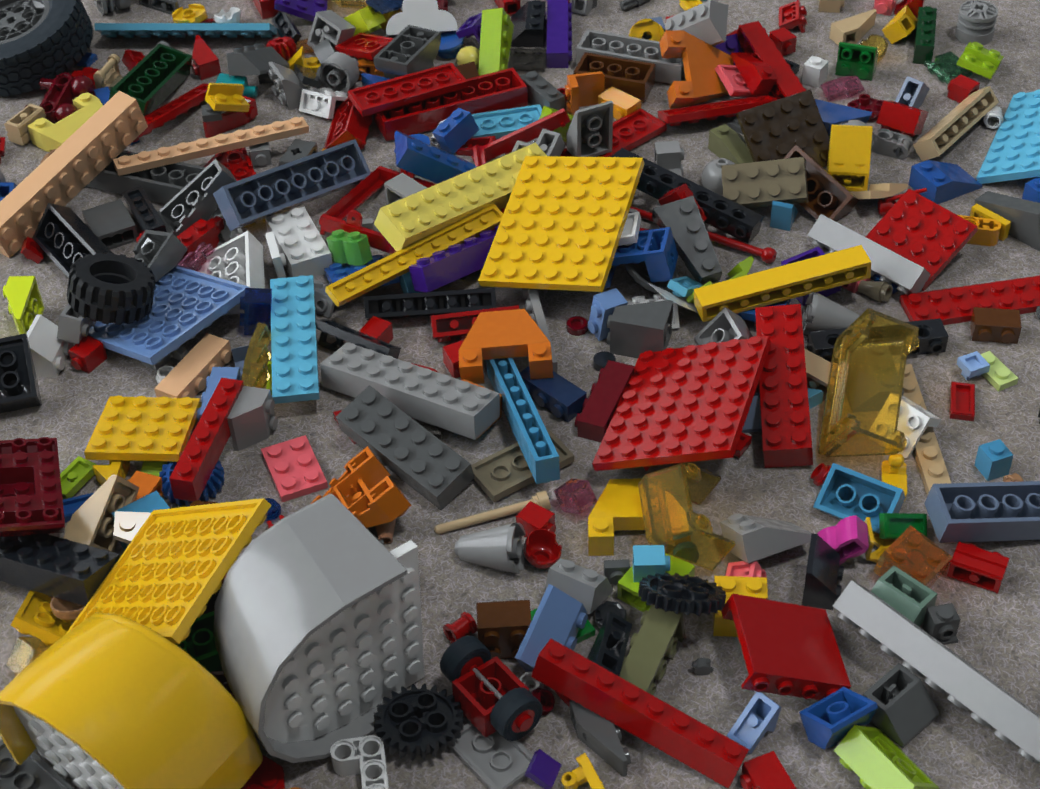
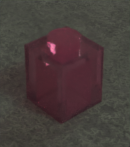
[554,478,597,514]

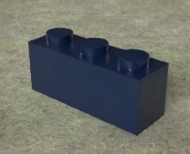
[520,366,587,423]

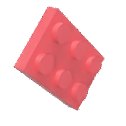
[261,435,328,502]

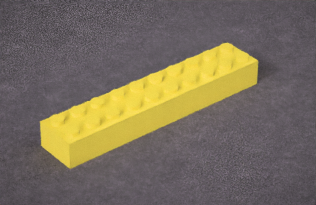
[374,143,547,252]

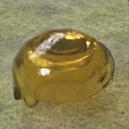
[859,34,888,62]

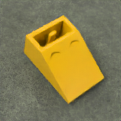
[827,124,873,191]

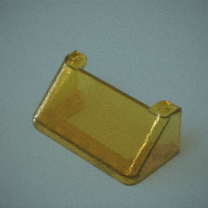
[818,308,920,457]

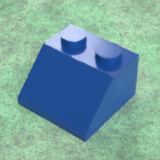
[799,687,878,750]

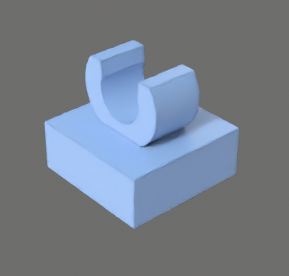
[956,351,990,380]

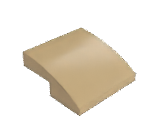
[851,183,908,200]

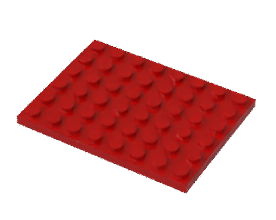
[592,336,771,471]

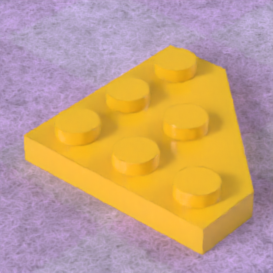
[10,590,72,646]

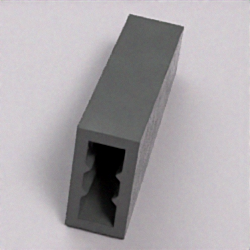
[974,191,1040,251]

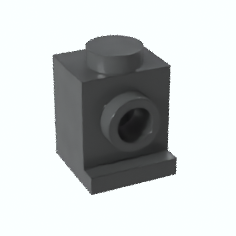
[923,603,961,645]

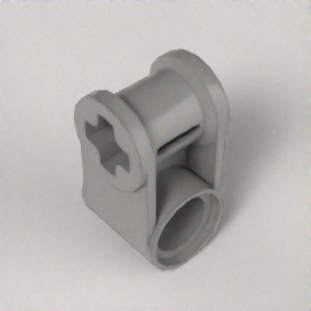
[872,129,913,160]

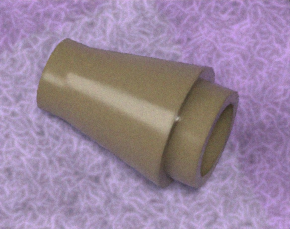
[858,280,893,303]

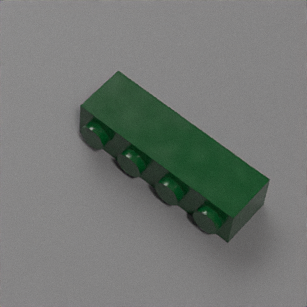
[913,6,937,65]

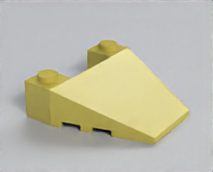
[27,92,103,152]

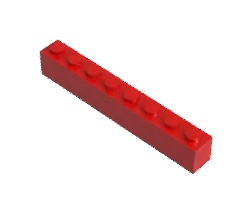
[531,639,749,789]

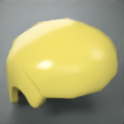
[456,46,480,68]

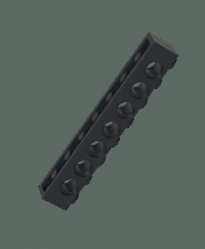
[612,148,764,244]

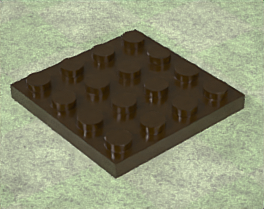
[736,89,830,168]

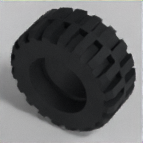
[67,252,156,325]

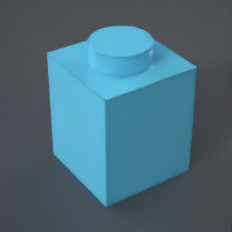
[632,545,670,582]

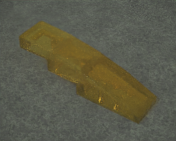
[242,322,271,389]

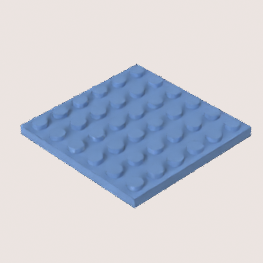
[83,266,252,365]

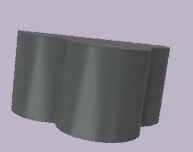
[373,25,441,79]

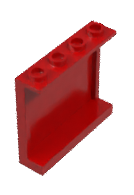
[721,594,851,701]

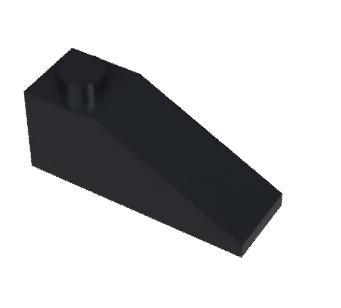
[587,611,632,677]

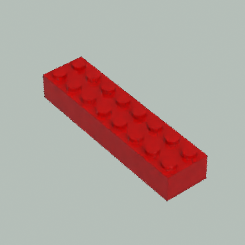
[374,68,528,141]
[755,304,813,468]

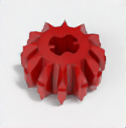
[266,36,297,60]

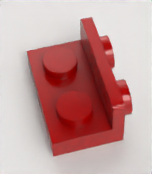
[779,0,807,33]

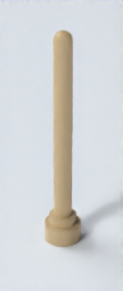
[434,491,551,534]

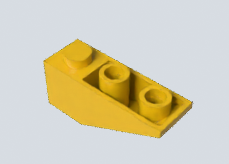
[882,5,917,44]

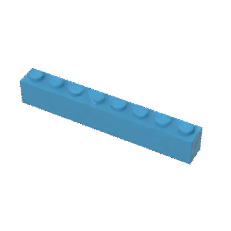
[487,358,560,484]

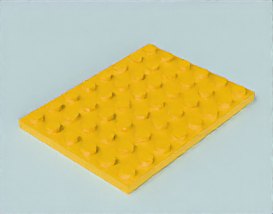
[478,156,645,292]
[66,498,271,644]

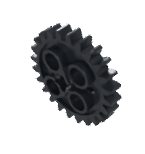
[638,573,726,616]
[373,683,464,761]

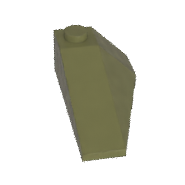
[708,124,753,164]

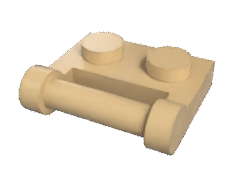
[93,54,122,90]

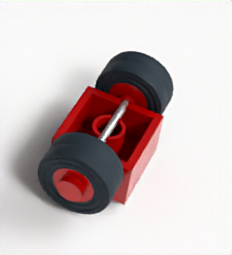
[440,636,543,741]

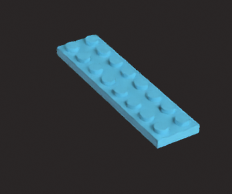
[270,275,320,404]

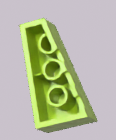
[478,8,514,76]

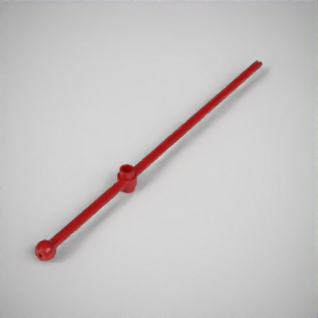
[630,206,777,264]

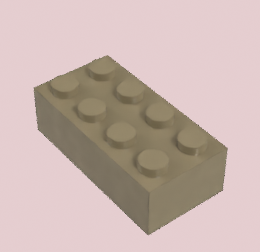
[721,157,808,208]

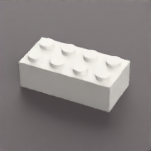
[265,207,333,278]

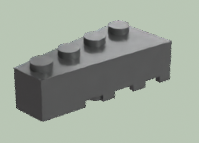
[157,159,236,236]

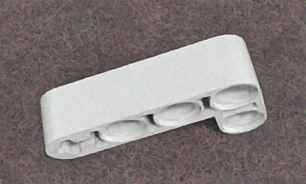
[330,735,389,789]

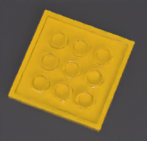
[84,395,201,462]

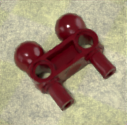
[25,73,95,124]

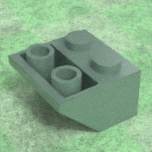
[871,565,937,627]

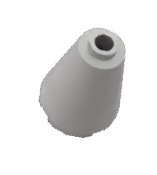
[802,292,865,336]
[455,523,526,574]

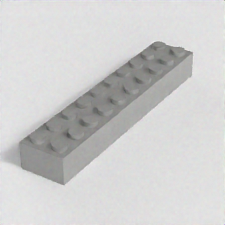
[833,580,1040,764]

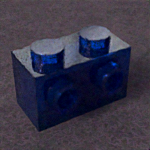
[240,288,272,336]

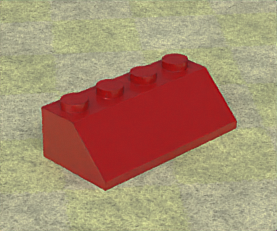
[324,87,373,150]

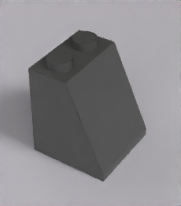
[607,300,673,358]

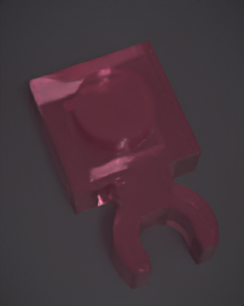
[177,242,215,271]

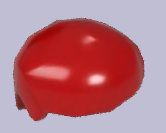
[524,528,562,569]

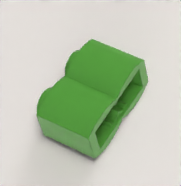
[326,229,372,266]

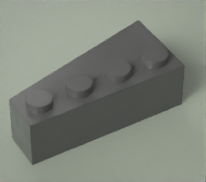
[652,196,722,285]

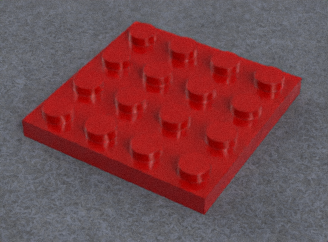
[866,189,978,291]

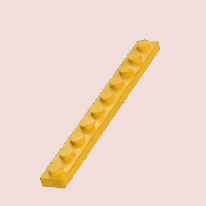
[325,204,503,307]

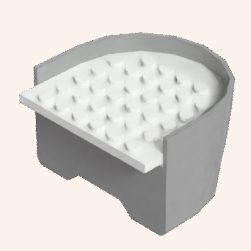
[213,493,424,763]

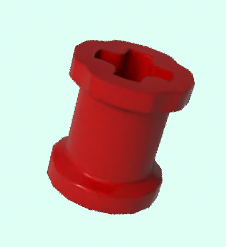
[443,612,477,643]

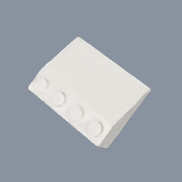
[197,231,265,315]

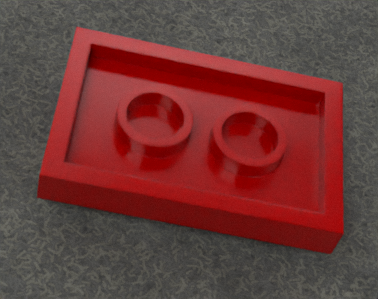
[334,32,394,61]

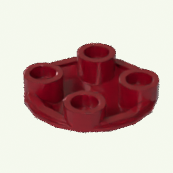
[847,94,884,119]

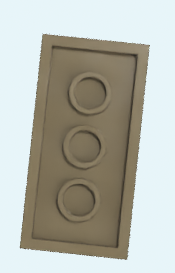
[471,428,574,502]

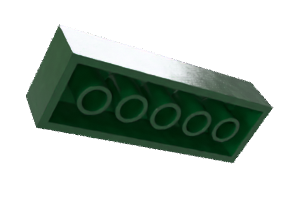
[109,43,193,116]

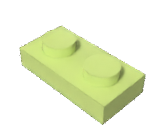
[980,351,1019,391]

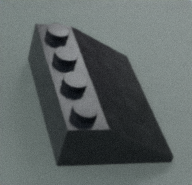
[0,334,42,414]

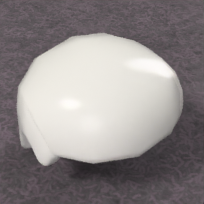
[214,7,241,23]

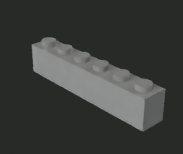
[808,214,930,295]

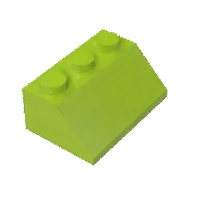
[834,725,939,789]

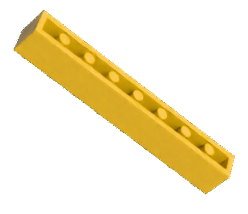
[694,245,871,322]

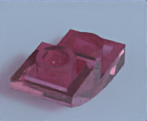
[820,76,864,102]

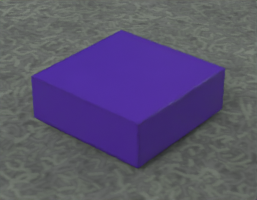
[525,749,562,789]

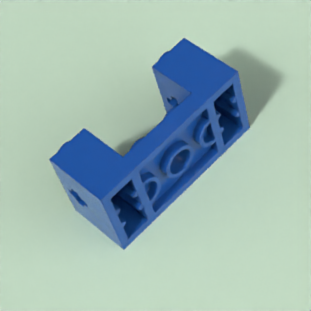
[604,227,678,289]

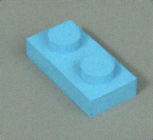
[667,276,703,298]

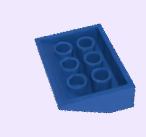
[394,130,476,184]

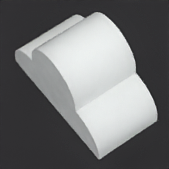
[386,0,458,36]

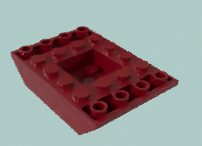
[0,437,65,537]

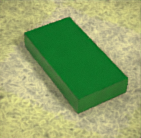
[879,513,927,539]

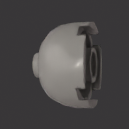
[701,158,735,195]

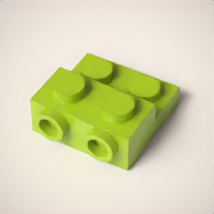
[956,42,1004,80]

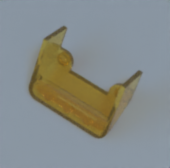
[638,462,735,571]

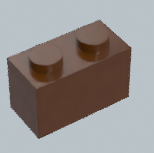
[970,307,1022,344]

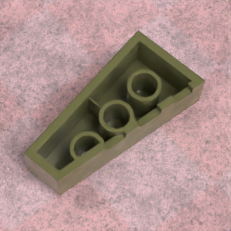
[620,605,686,695]

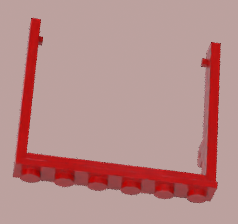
[472,108,571,231]
[319,166,436,254]

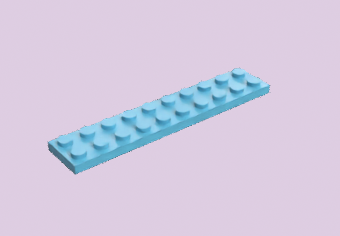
[95,23,277,38]

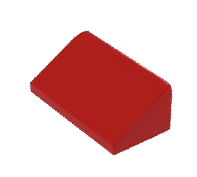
[122,49,145,71]

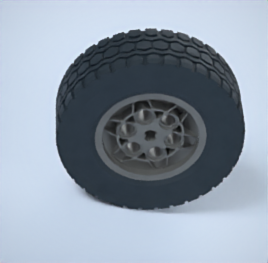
[0,0,93,97]

